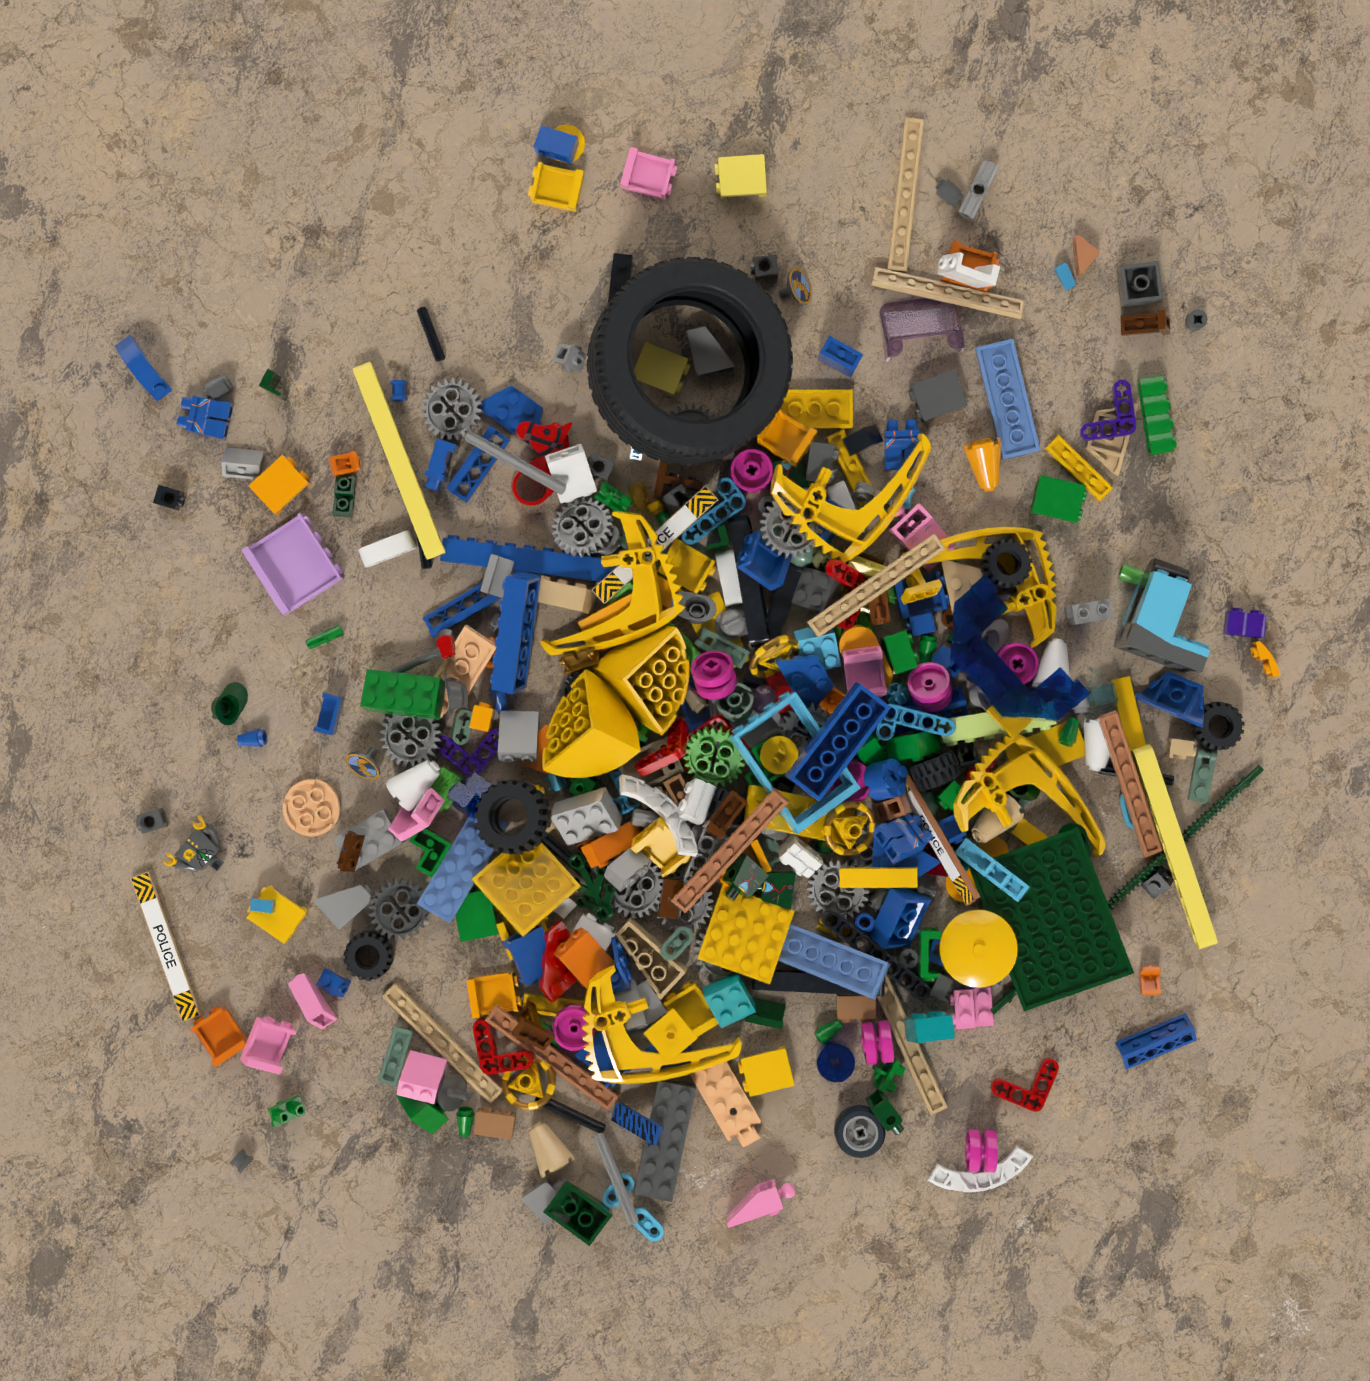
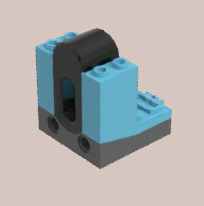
[1114,558,1210,673]

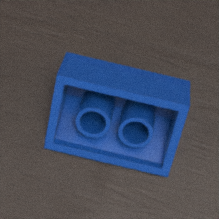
[869,888,932,949]

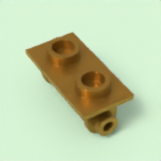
[559,647,600,675]

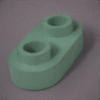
[660,927,693,961]

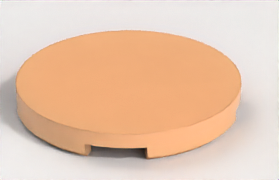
[283,779,341,837]

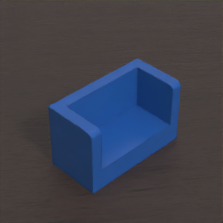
[533,125,579,164]
[313,693,344,735]

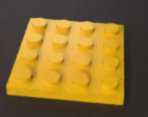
[472,843,581,937]
[697,885,795,984]

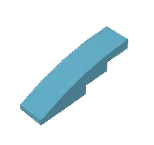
[955,838,1030,902]

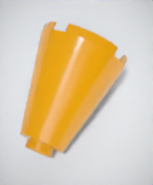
[963,437,1001,492]

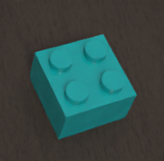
[703,972,756,1028]
[904,1010,955,1043]

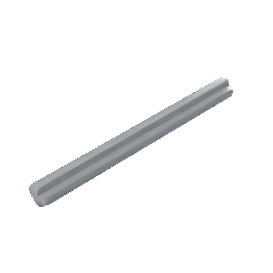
[465,431,567,494]

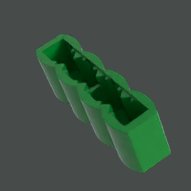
[1137,375,1177,456]

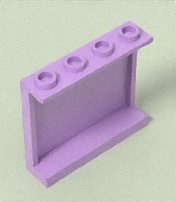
[241,513,344,616]

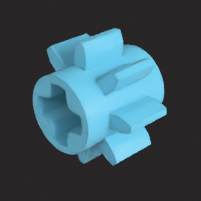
[885,682,910,706]

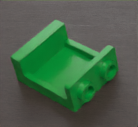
[1029,475,1087,524]
[455,887,499,942]
[917,927,941,981]

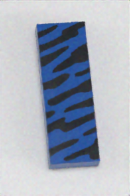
[611,1102,663,1145]

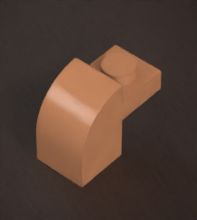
[873,794,912,823]

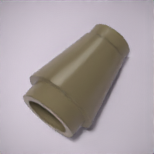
[685,685,709,714]

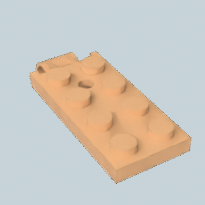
[434,625,497,719]
[690,1053,761,1148]

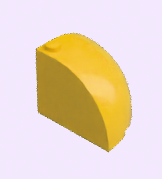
[592,626,689,735]
[542,669,641,778]

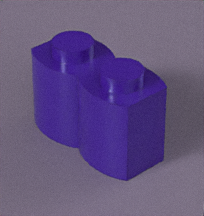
[1223,608,1267,638]

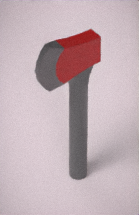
[391,629,456,673]

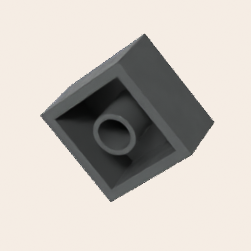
[1116,261,1163,308]
[806,441,840,484]
[791,567,844,613]

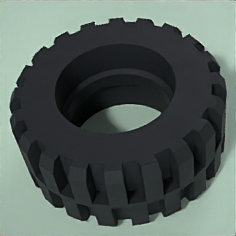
[474,779,551,855]

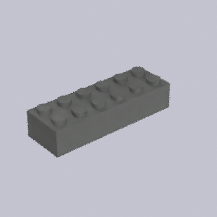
[634,1080,696,1202]

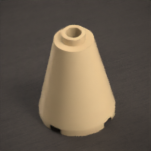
[972,793,1024,843]
[529,1122,576,1178]

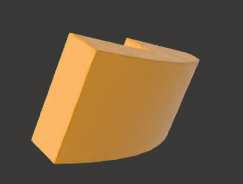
[1250,641,1280,677]

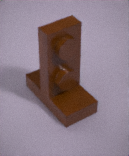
[1120,310,1171,336]
[653,460,703,499]
[701,790,748,839]
[512,1001,555,1051]

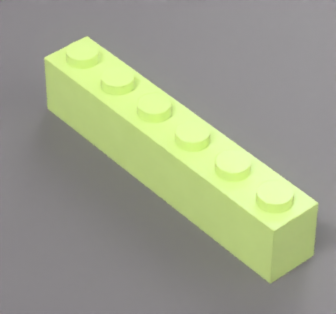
[937,702,1057,746]

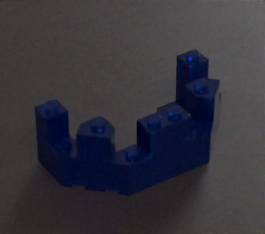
[949,575,1090,722]

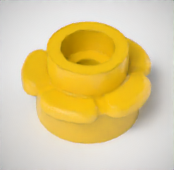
[647,499,665,515]

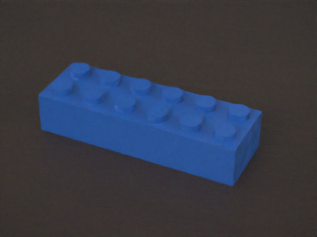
[490,571,541,694]
[785,682,891,802]

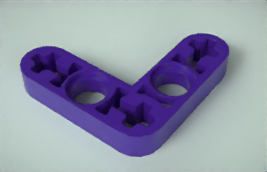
[1079,379,1136,441]
[436,729,499,776]

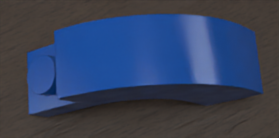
[115,335,172,401]

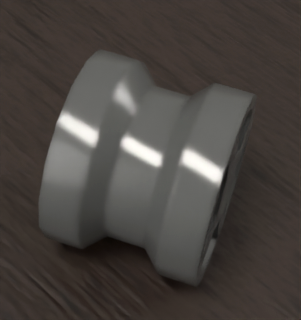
[1185,310,1208,331]
[898,947,918,968]
[230,1149,254,1174]

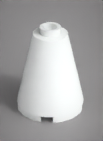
[1032,638,1071,693]
[1083,718,1110,772]
[386,760,440,811]

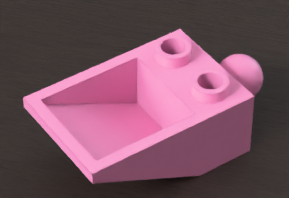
[889,503,956,573]
[726,1179,796,1228]

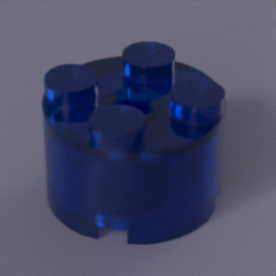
[816,1040,855,1082]

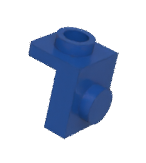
[938,813,967,845]
[316,968,351,997]

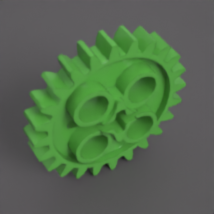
[683,725,746,787]

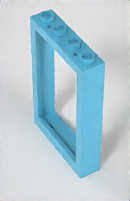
[729,691,860,833]

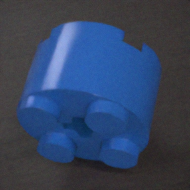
[864,758,908,801]

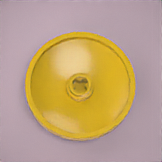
[939,909,1018,988]

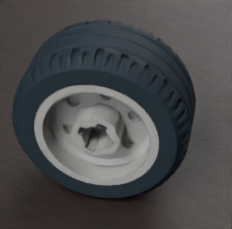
[834,1105,886,1158]

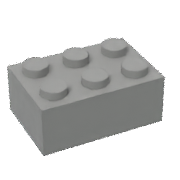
[550,787,623,845]
[333,809,405,871]

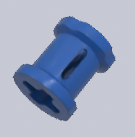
[390,380,408,402]

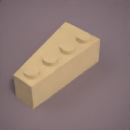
[522,571,597,614]
[616,916,688,1000]

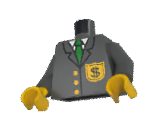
[162,815,224,872]

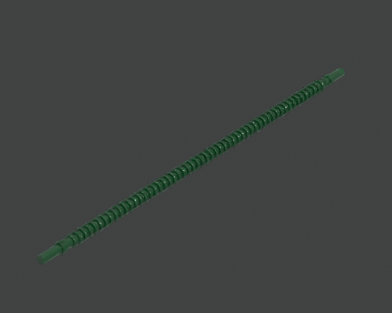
[990,765,1264,1015]

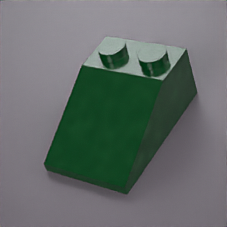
[543,1180,613,1246]

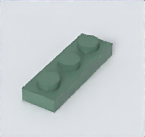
[378,1025,414,1087]

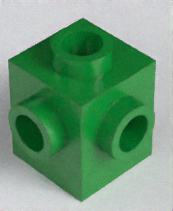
[569,776,602,797]

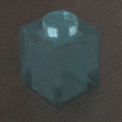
[1087,682,1118,706]

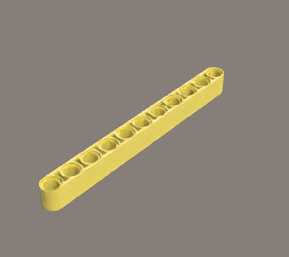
[352,361,446,560]
[1131,744,1218,950]

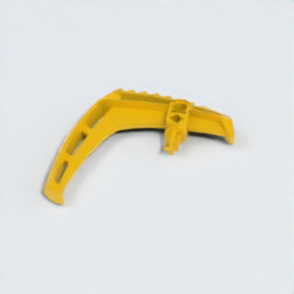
[770,434,932,563]
[540,511,685,656]
[923,527,1057,648]
[953,734,1106,857]
[582,966,742,1084]

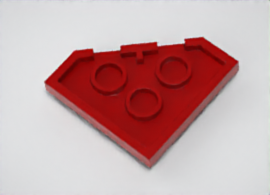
[539,921,577,1003]

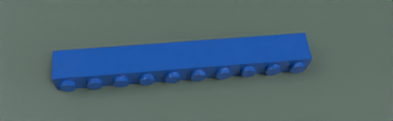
[440,535,632,582]

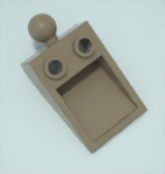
[619,736,688,786]

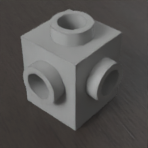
[553,343,587,373]

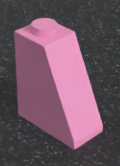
[288,973,338,1029]

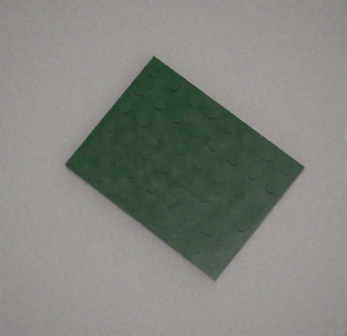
[969,827,1134,1011]

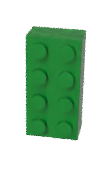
[360,669,446,720]

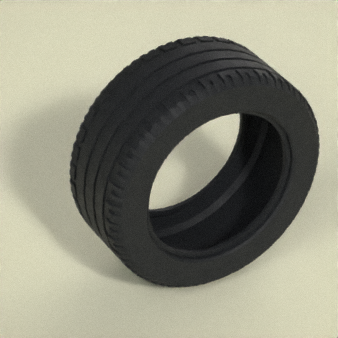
[587,257,793,465]

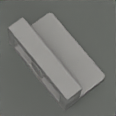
[221,447,264,480]
[480,554,514,598]

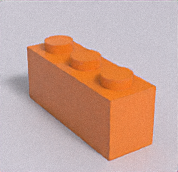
[581,821,640,868]

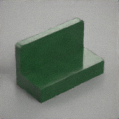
[259,368,287,401]
[706,525,730,552]
[744,997,786,1029]

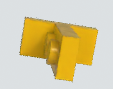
[901,551,943,604]

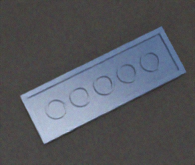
[975,339,1040,460]
[417,807,509,923]
[778,924,890,1000]

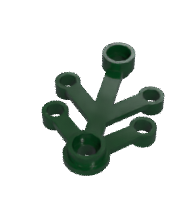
[569,853,618,922]

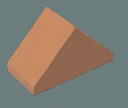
[1072,235,1100,277]

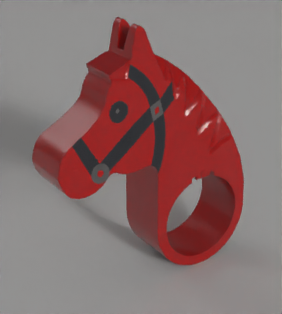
[511,421,572,506]

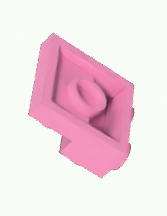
[949,986,994,1029]

